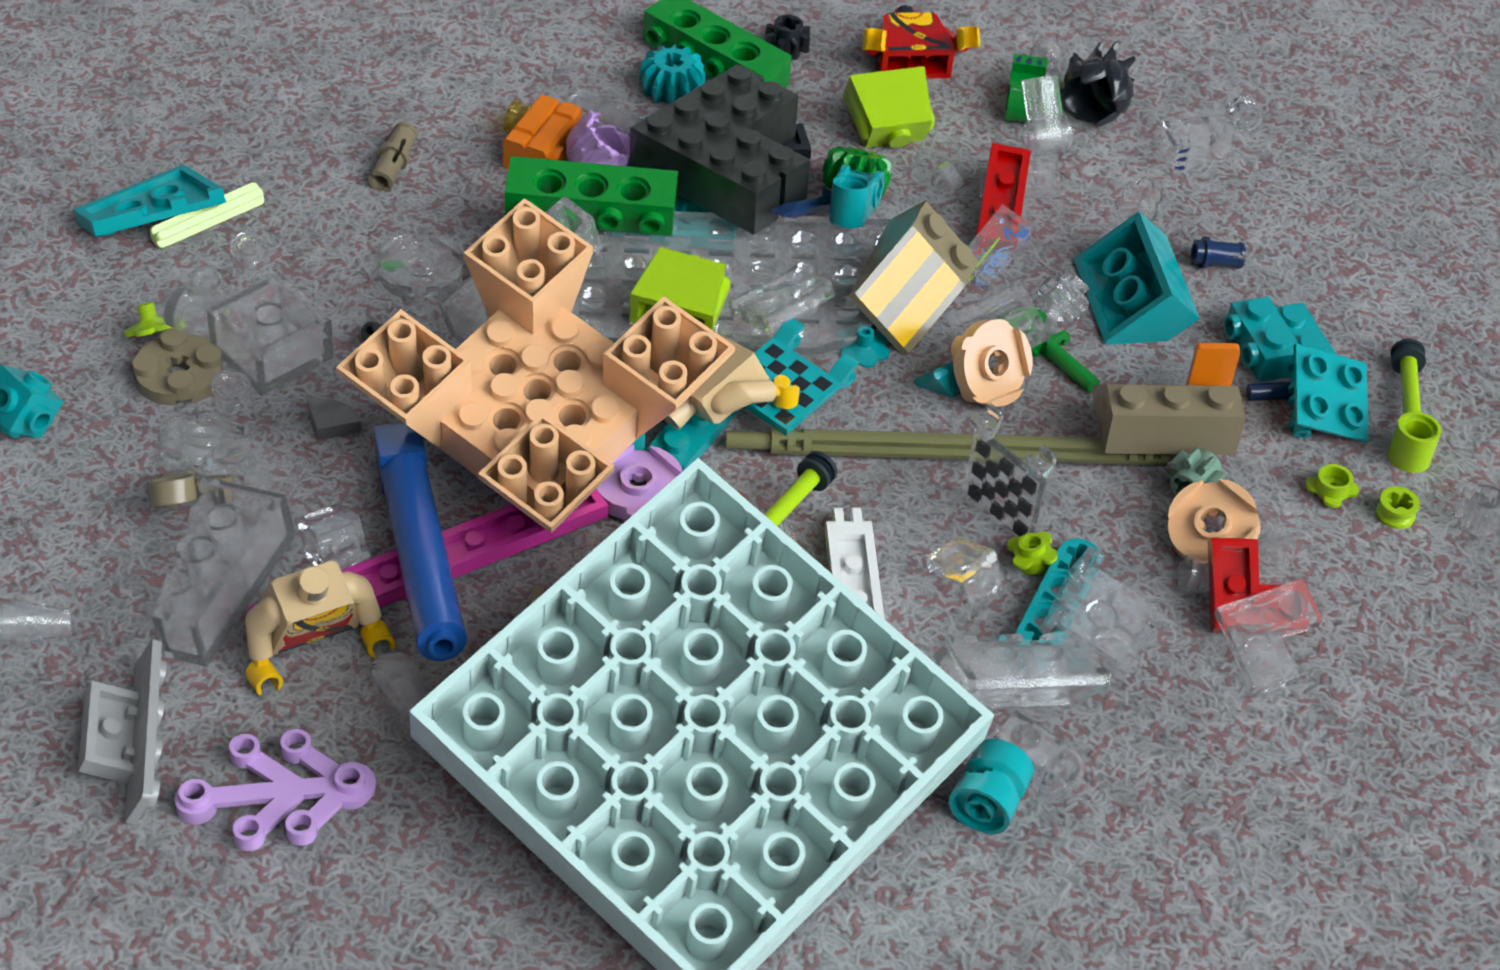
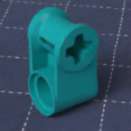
[829,164,885,228]

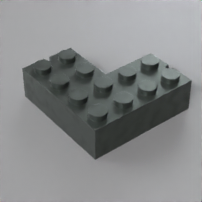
[629,64,810,235]

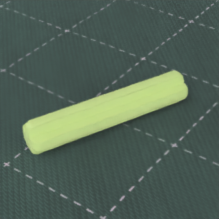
[149,182,264,249]

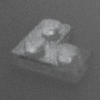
[1214,579,1323,697]

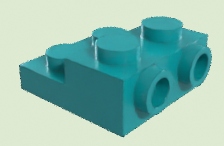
[1224,296,1337,382]

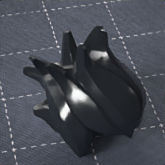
[1056,41,1136,127]

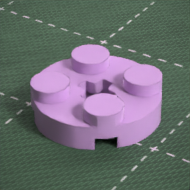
[596,444,682,522]

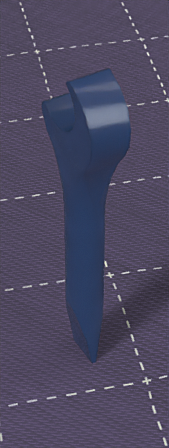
[769,187,832,218]

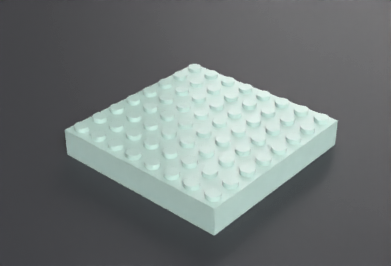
[409,458,995,970]

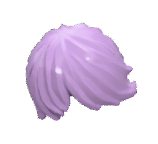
[566,111,630,167]

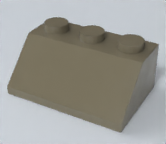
[1092,384,1246,455]

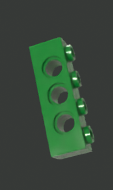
[643,0,792,88]
[505,156,678,236]

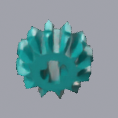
[639,44,705,104]

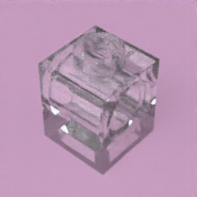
[296,503,371,570]

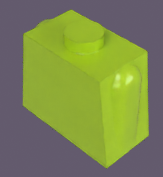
[843,66,935,148]
[629,247,731,331]

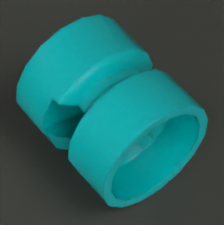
[948,738,1035,835]

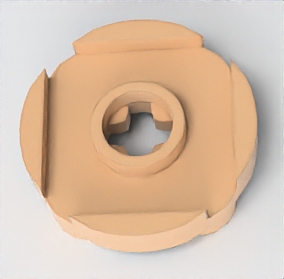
[951,319,1033,407]
[1167,479,1261,570]

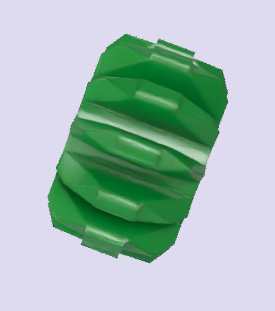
[822,146,892,196]

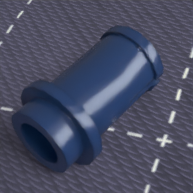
[1191,236,1246,269]

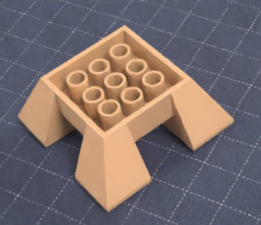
[336,198,735,533]

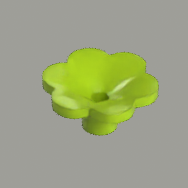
[123,301,179,337]

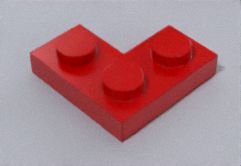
[1208,537,1308,635]

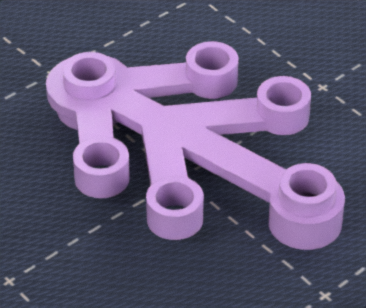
[174,729,376,851]

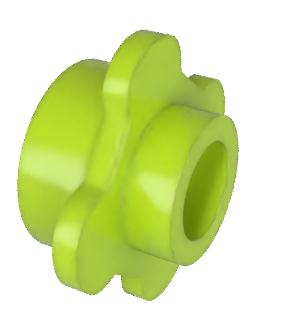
[1305,464,1360,508]
[1007,531,1058,575]

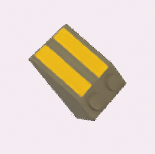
[849,200,978,355]

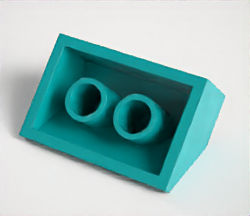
[1073,211,1200,345]

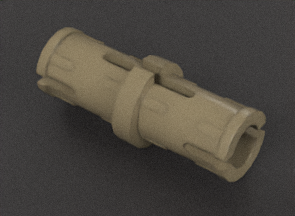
[368,122,418,192]

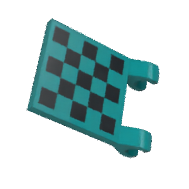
[744,318,859,436]

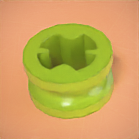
[1375,486,1420,529]

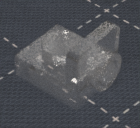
[925,537,1003,610]

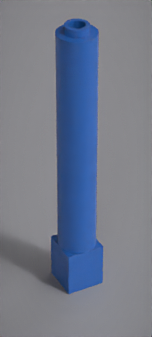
[373,423,467,661]

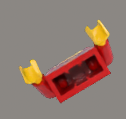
[862,5,980,79]

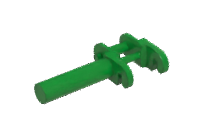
[1014,310,1100,393]

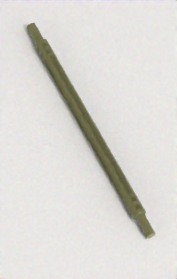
[726,428,1177,466]

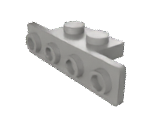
[78,639,167,825]

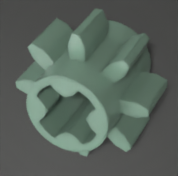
[1167,447,1226,495]

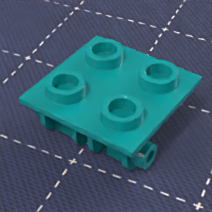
[1288,344,1369,443]

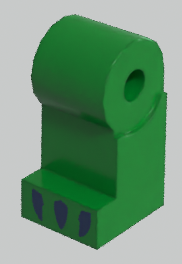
[1005,53,1048,125]

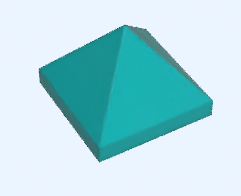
[914,361,959,398]

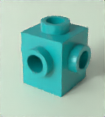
[0,364,64,438]

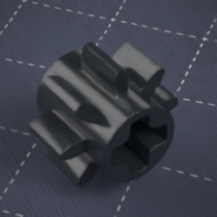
[765,14,811,61]

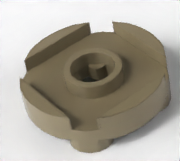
[132,328,223,405]

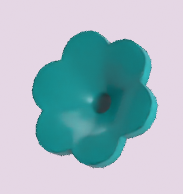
[837,326,890,368]

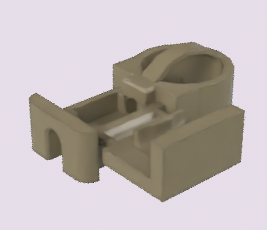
[146,469,237,511]

